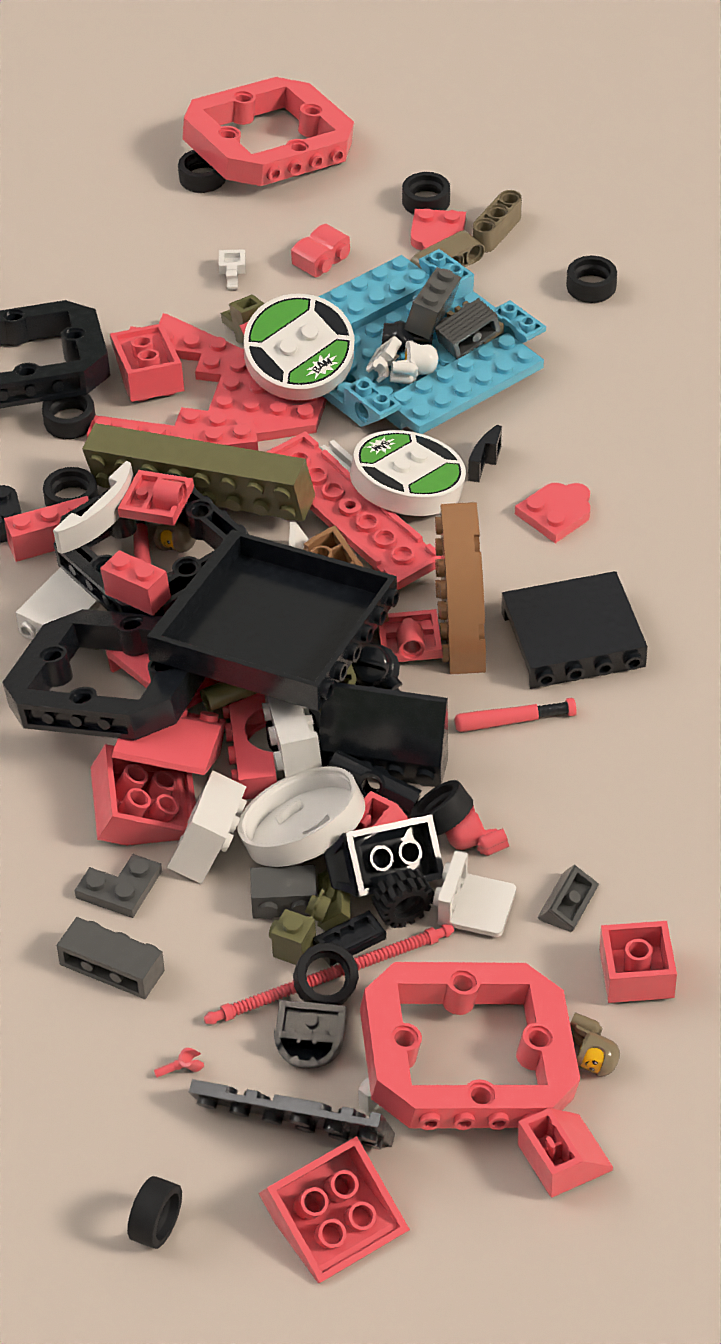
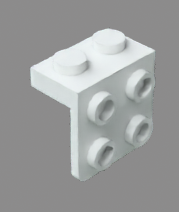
[433,851,516,937]

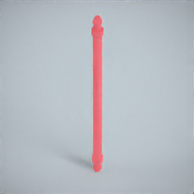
[203,924,454,1025]

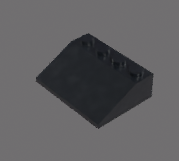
[319,682,448,787]

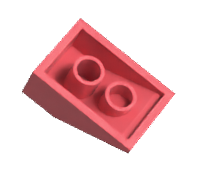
[110,323,185,402]

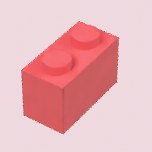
[100,550,171,616]

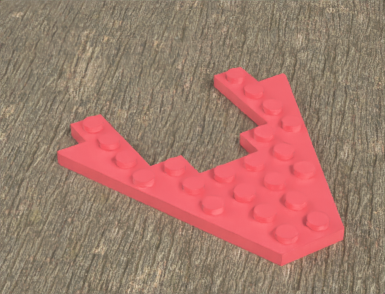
[87,313,327,442]

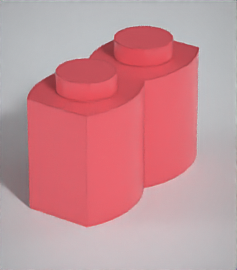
[291,224,350,277]

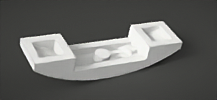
[53,461,134,554]

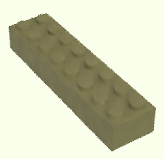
[82,423,315,522]

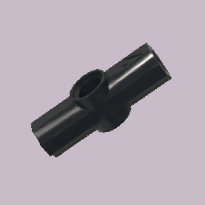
[328,750,422,816]

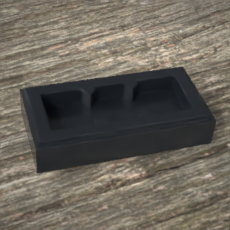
[313,910,386,967]

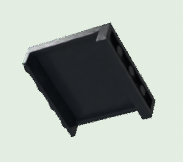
[501,571,648,689]

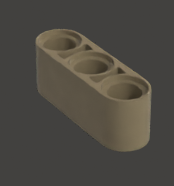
[473,190,522,253]
[410,231,485,269]

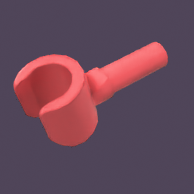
[154,1047,204,1078]

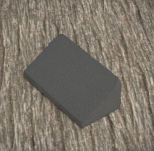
[538,864,599,932]

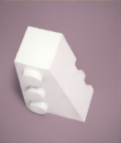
[262,695,322,778]
[167,770,247,884]

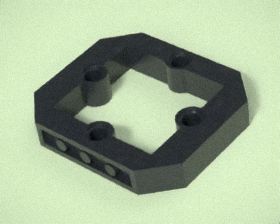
[0,300,111,409]
[54,473,249,616]
[2,609,206,740]

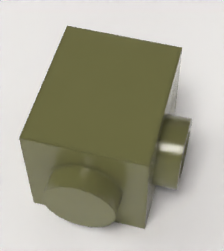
[269,909,316,965]

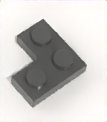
[75,854,162,918]

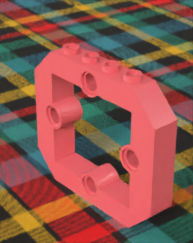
[182,77,354,186]
[360,962,580,1130]

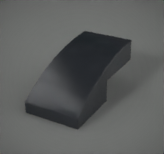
[468,425,502,482]

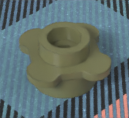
[305,889,332,923]

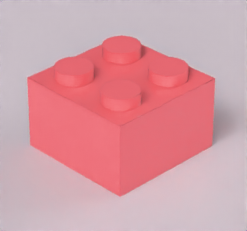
[599,921,677,1003]

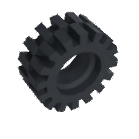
[371,868,435,928]

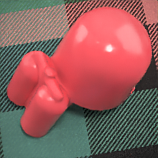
[445,805,509,856]

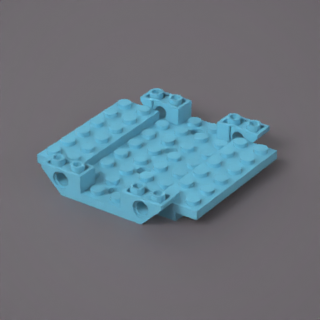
[319,249,547,434]

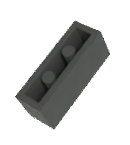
[404,267,461,340]
[56,917,165,999]

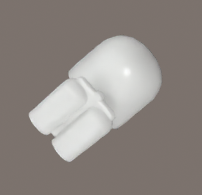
[390,341,438,384]

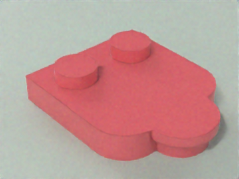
[411,209,466,250]
[515,483,590,543]

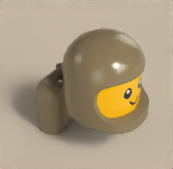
[154,519,196,553]
[570,1012,620,1076]

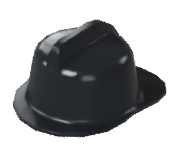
[347,642,400,688]

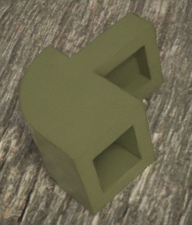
[220,294,265,343]

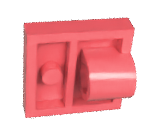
[117,470,194,526]
[378,609,443,662]

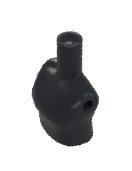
[382,321,433,352]

